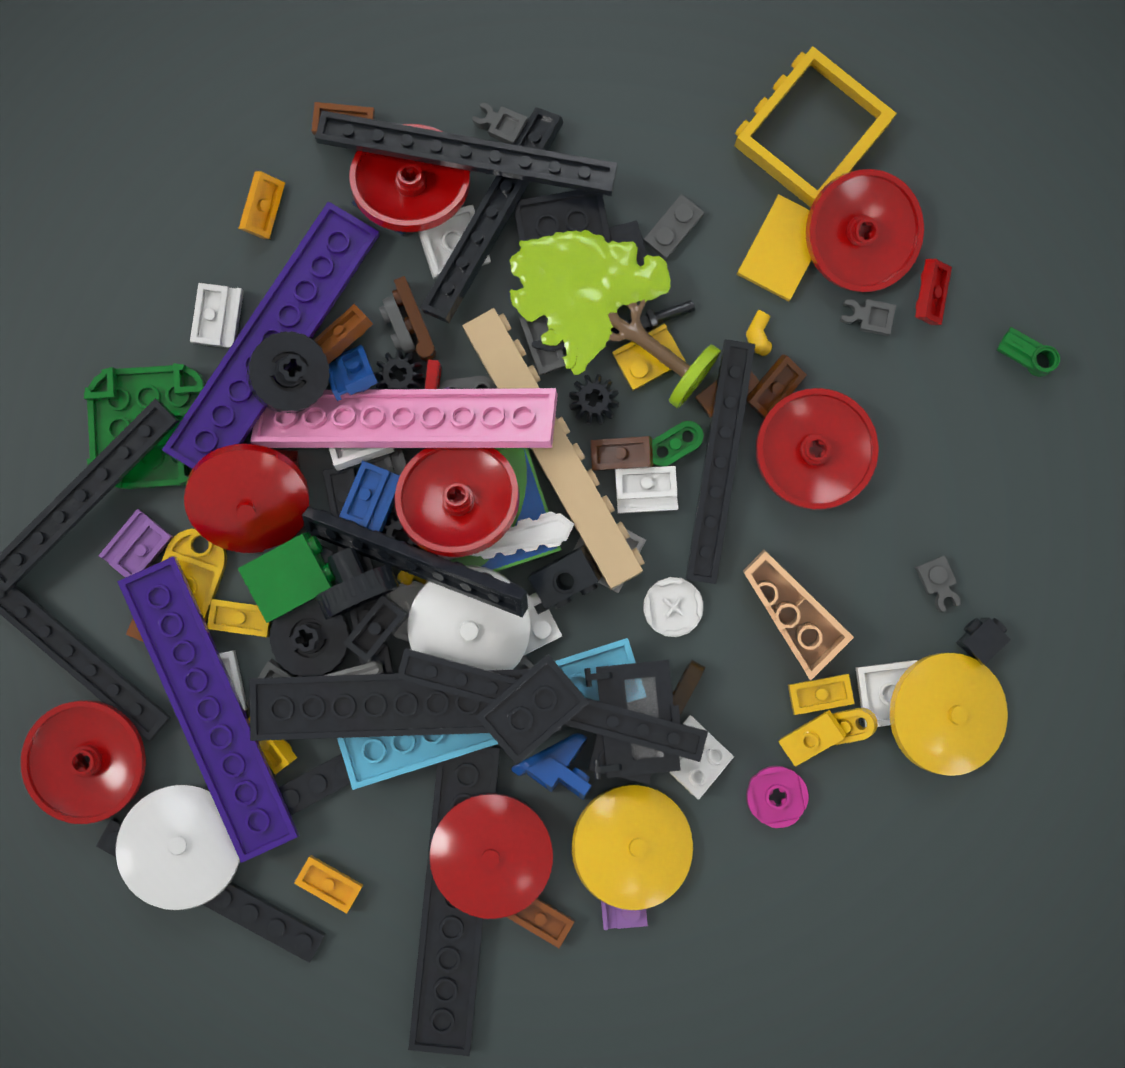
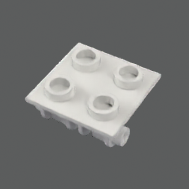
[655,715,734,800]

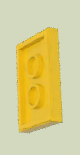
[736,194,812,302]

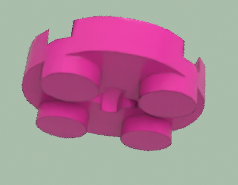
[746,766,809,828]

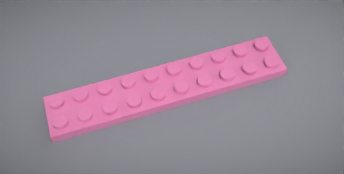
[250,388,558,448]

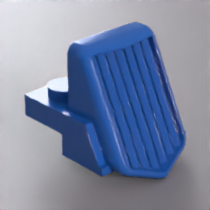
[511,733,592,800]

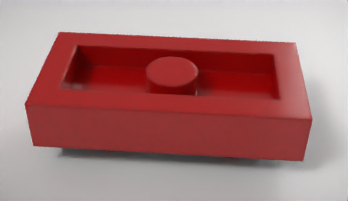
[915,258,952,325]

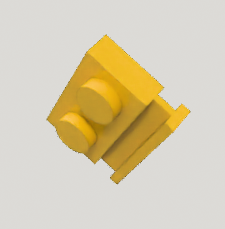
[612,324,686,391]

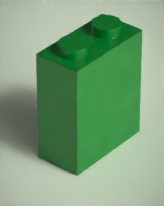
[237,532,337,623]

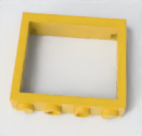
[734,46,897,208]

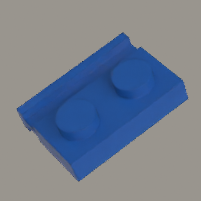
[329,344,378,401]
[339,460,400,533]

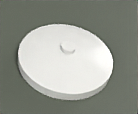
[407,565,531,670]
[116,785,240,910]

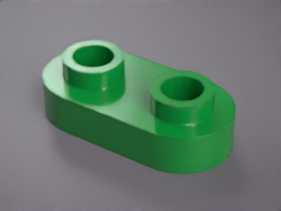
[652,421,704,467]

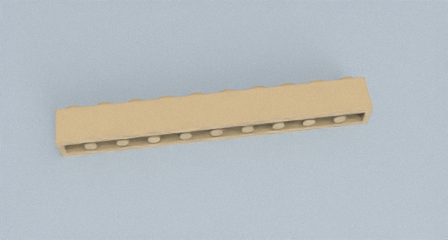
[462,308,645,590]

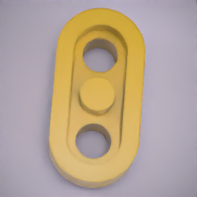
[832,708,878,746]

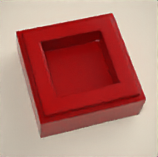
[425,359,442,389]

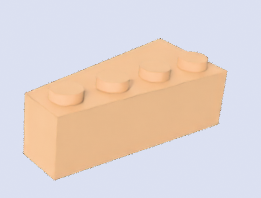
[743,549,854,681]

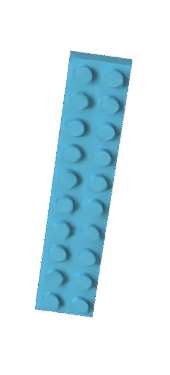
[337,638,647,790]

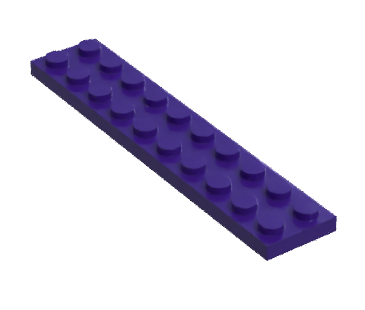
[162,201,380,469]
[117,556,300,863]

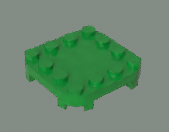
[83,363,206,489]

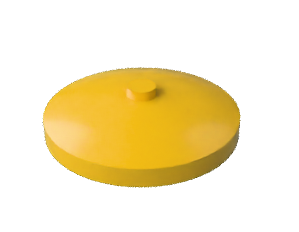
[890,653,1008,776]
[572,785,693,910]

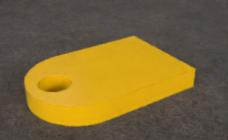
[161,529,227,623]

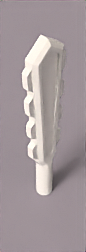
[438,511,574,560]

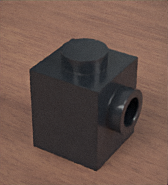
[956,617,1011,665]

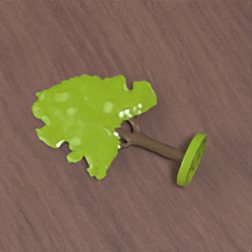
[509,230,722,408]

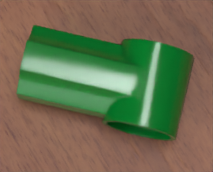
[996,327,1060,377]

